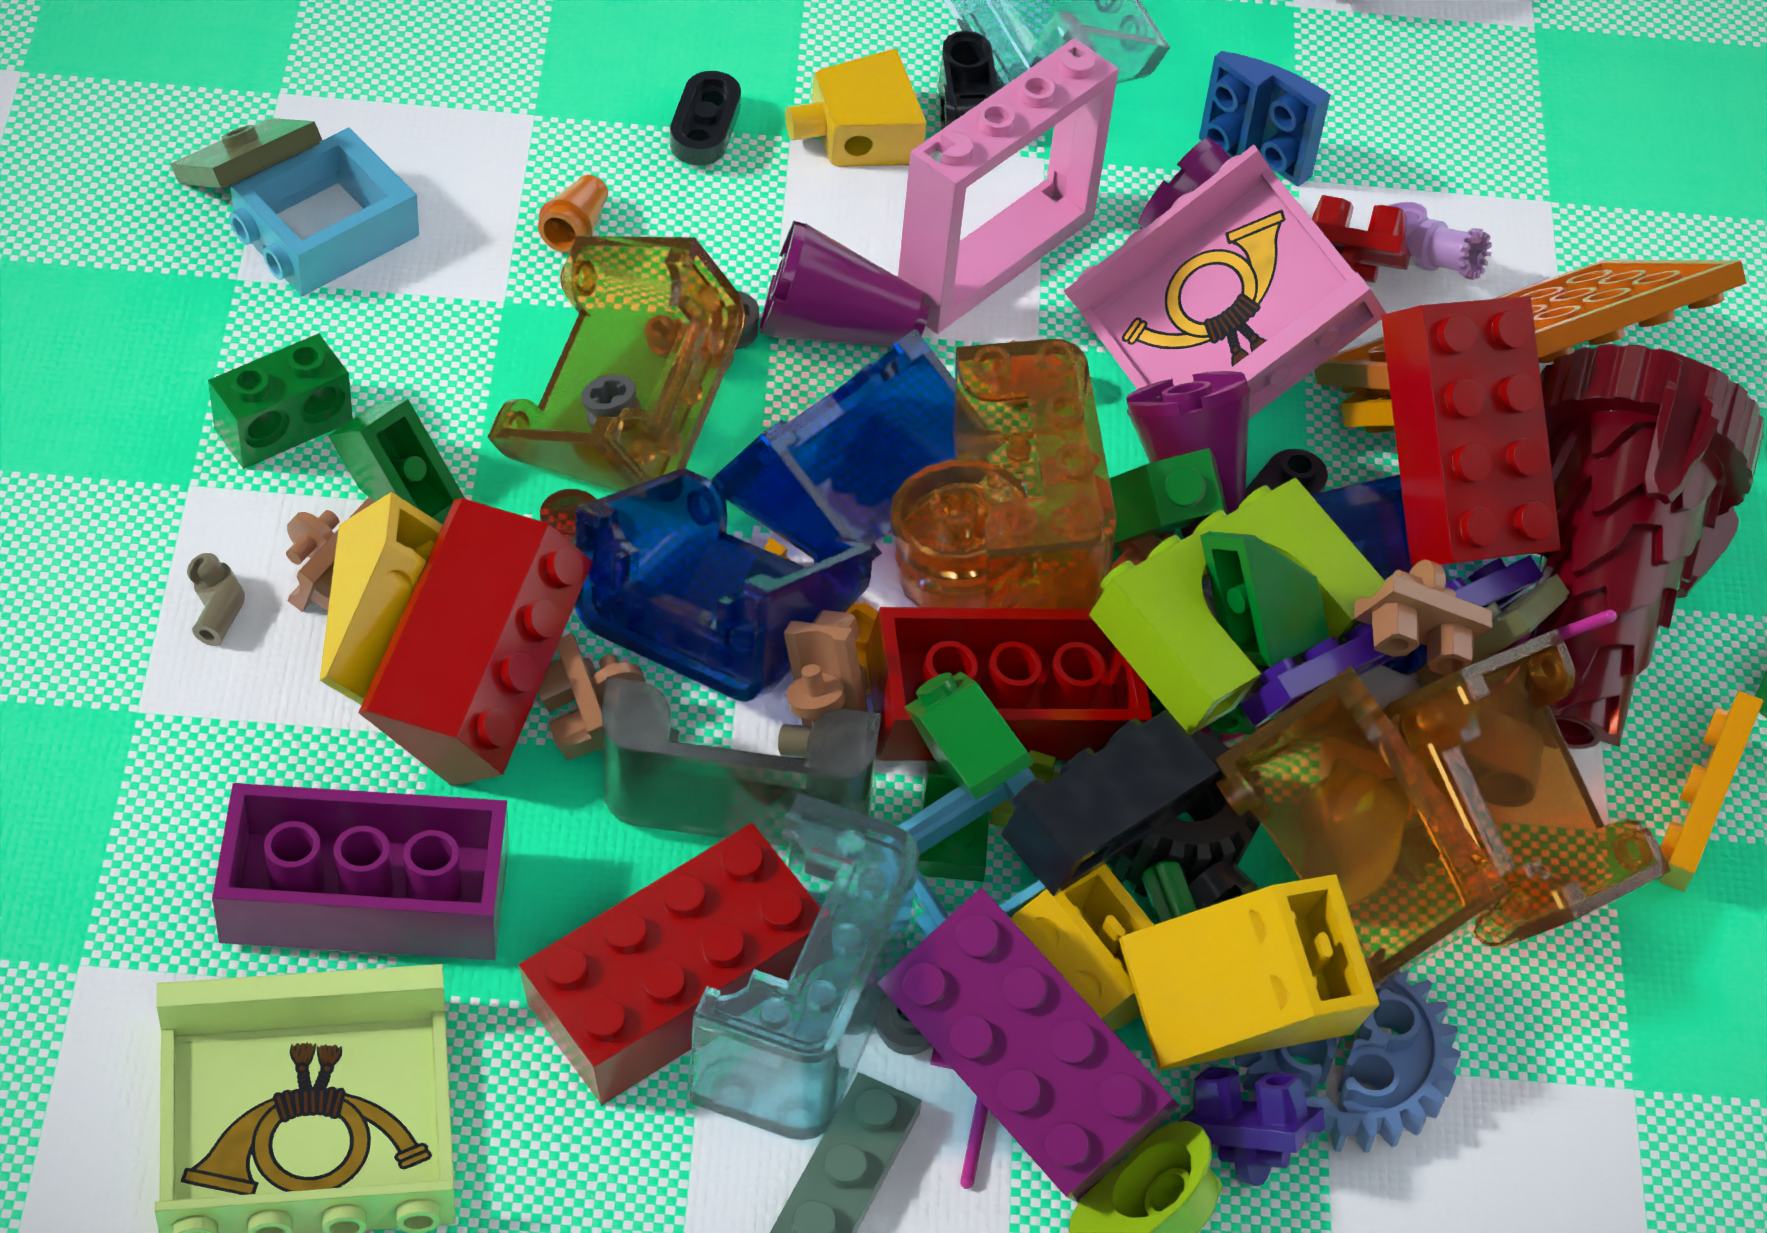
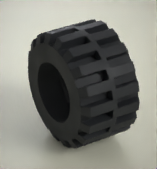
[1105,722,1264,897]

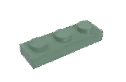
[770,1072,922,1233]

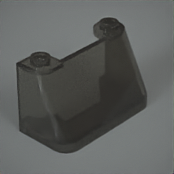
[602,676,882,853]

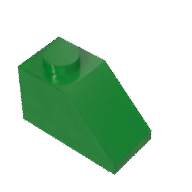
[328,399,466,525]
[1091,448,1229,547]
[1200,531,1330,667]
[904,672,1034,800]

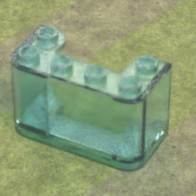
[690,792,920,1141]

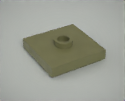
[170,118,322,189]
[1414,574,1570,692]

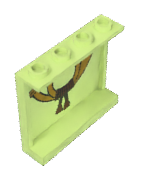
[154,964,456,1233]

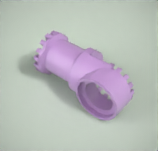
[1387,202,1492,280]

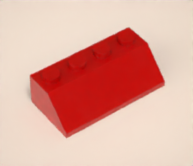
[358,498,593,786]

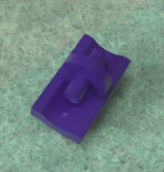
[1178,1066,1325,1186]

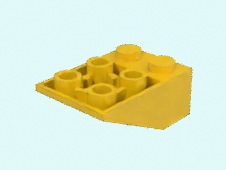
[319,492,443,705]
[1010,864,1154,1032]
[1119,874,1380,1071]

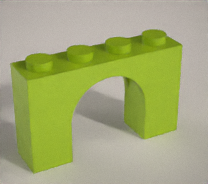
[1089,477,1385,735]

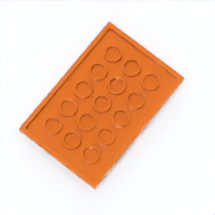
[1314,260,1747,396]

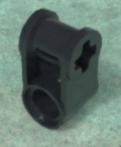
[938,30,1001,130]

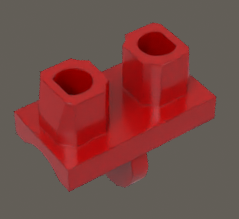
[1312,195,1411,283]

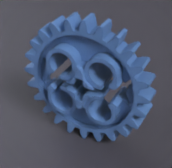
[1234,950,1461,1153]

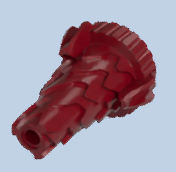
[1525,344,1765,750]

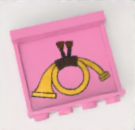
[1064,145,1386,419]

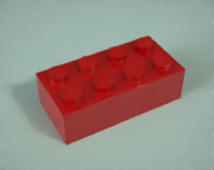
[1381,296,1561,568]
[865,607,1152,761]
[518,822,833,1106]

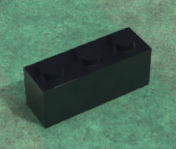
[1000,709,1220,897]

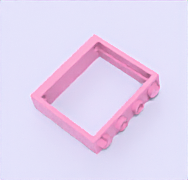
[898,38,1119,335]

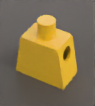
[785,49,927,167]

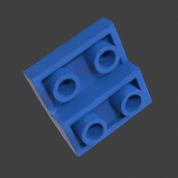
[1199,51,1331,187]

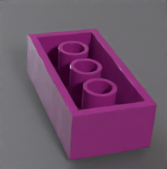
[212,783,509,961]
[877,887,1180,1202]

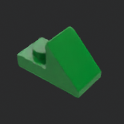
[918,761,990,882]

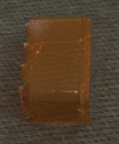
[953,339,1116,609]

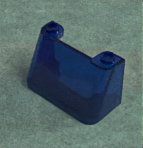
[711,329,1006,577]
[574,468,873,702]

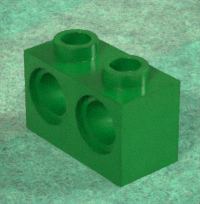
[208,333,353,469]

